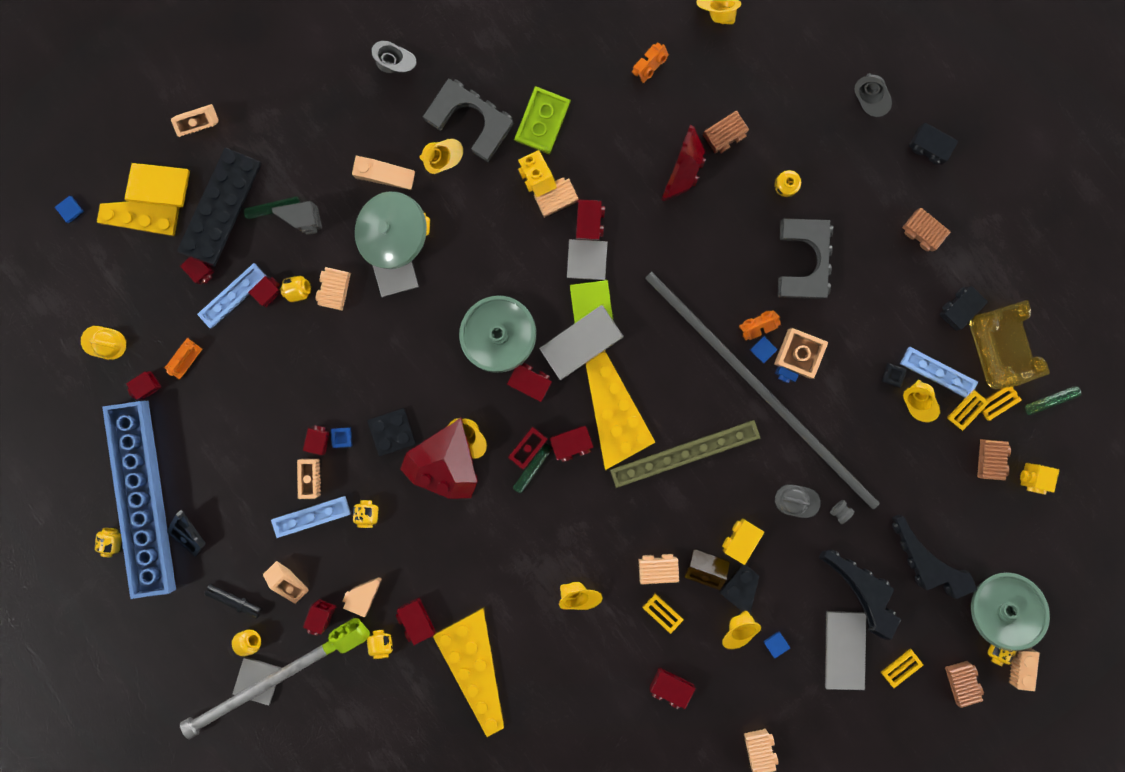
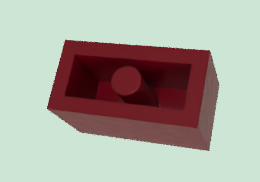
[576,199,605,241]
[507,363,552,402]
[549,425,594,462]
[508,427,548,469]
[396,598,436,645]
[303,599,336,635]
[649,667,695,709]

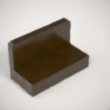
[684,550,730,590]

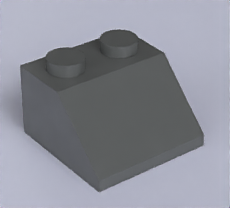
[272,201,322,235]

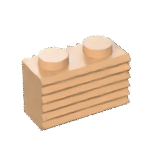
[171,104,219,137]
[534,178,578,218]
[316,267,351,311]
[297,458,321,499]
[638,554,679,584]
[1009,648,1040,691]
[744,729,778,772]

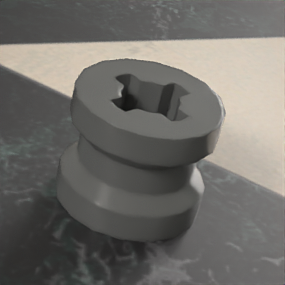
[830,500,855,524]

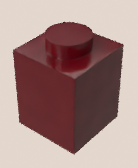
[180,257,215,284]
[249,276,281,307]
[126,371,162,400]
[303,425,330,455]

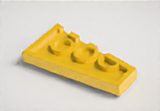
[97,202,180,236]

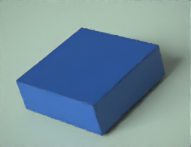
[55,196,84,223]
[750,336,777,363]
[331,427,352,448]
[763,631,790,658]

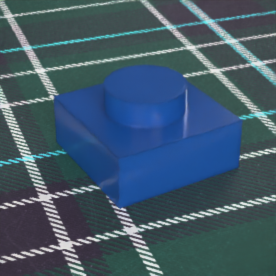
[775,366,799,383]

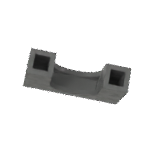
[423,78,514,163]
[778,219,833,299]

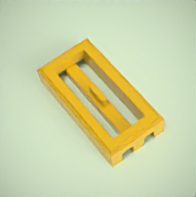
[977,384,1021,421]
[947,389,989,431]
[642,593,684,634]
[881,649,924,688]

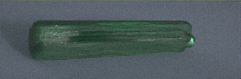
[244,197,300,219]
[1025,386,1082,415]
[513,443,552,494]

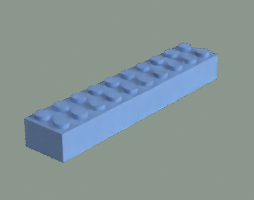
[102,401,176,599]

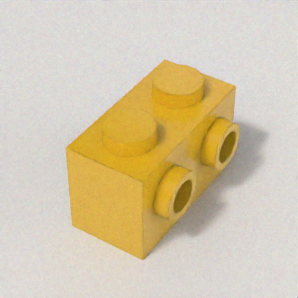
[518,150,557,198]
[1020,463,1059,495]

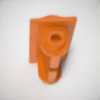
[632,43,669,83]
[739,310,781,340]
[165,338,203,380]

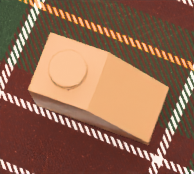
[263,561,309,604]
[342,577,382,617]

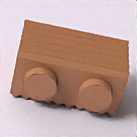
[702,110,749,153]
[902,208,951,251]
[977,439,1011,480]
[945,661,984,708]

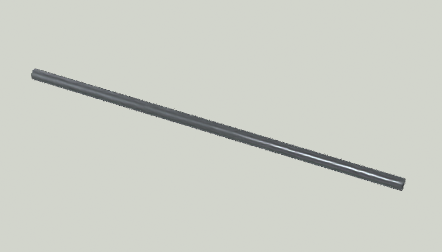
[645,272,880,509]

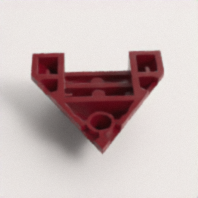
[661,125,706,201]
[400,417,478,499]

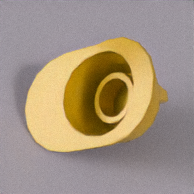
[696,0,742,24]
[419,139,463,174]
[81,326,126,360]
[903,380,940,422]
[447,419,487,458]
[559,582,602,610]
[722,611,761,649]

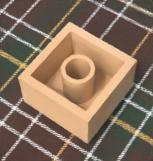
[774,328,828,379]

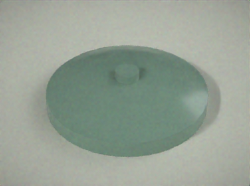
[355,192,427,269]
[459,296,536,373]
[971,573,1050,651]

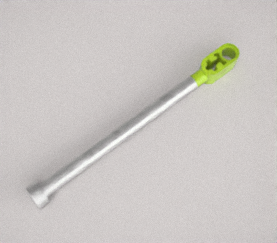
[180,618,370,739]

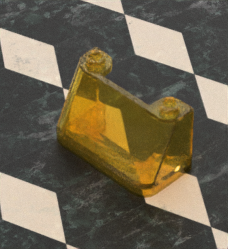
[970,300,1050,389]

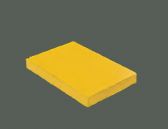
[124,163,190,207]

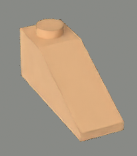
[352,156,415,190]

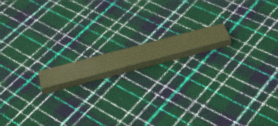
[610,420,760,488]

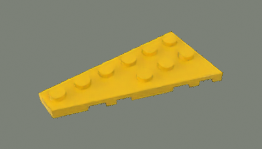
[586,350,655,470]
[433,608,504,737]

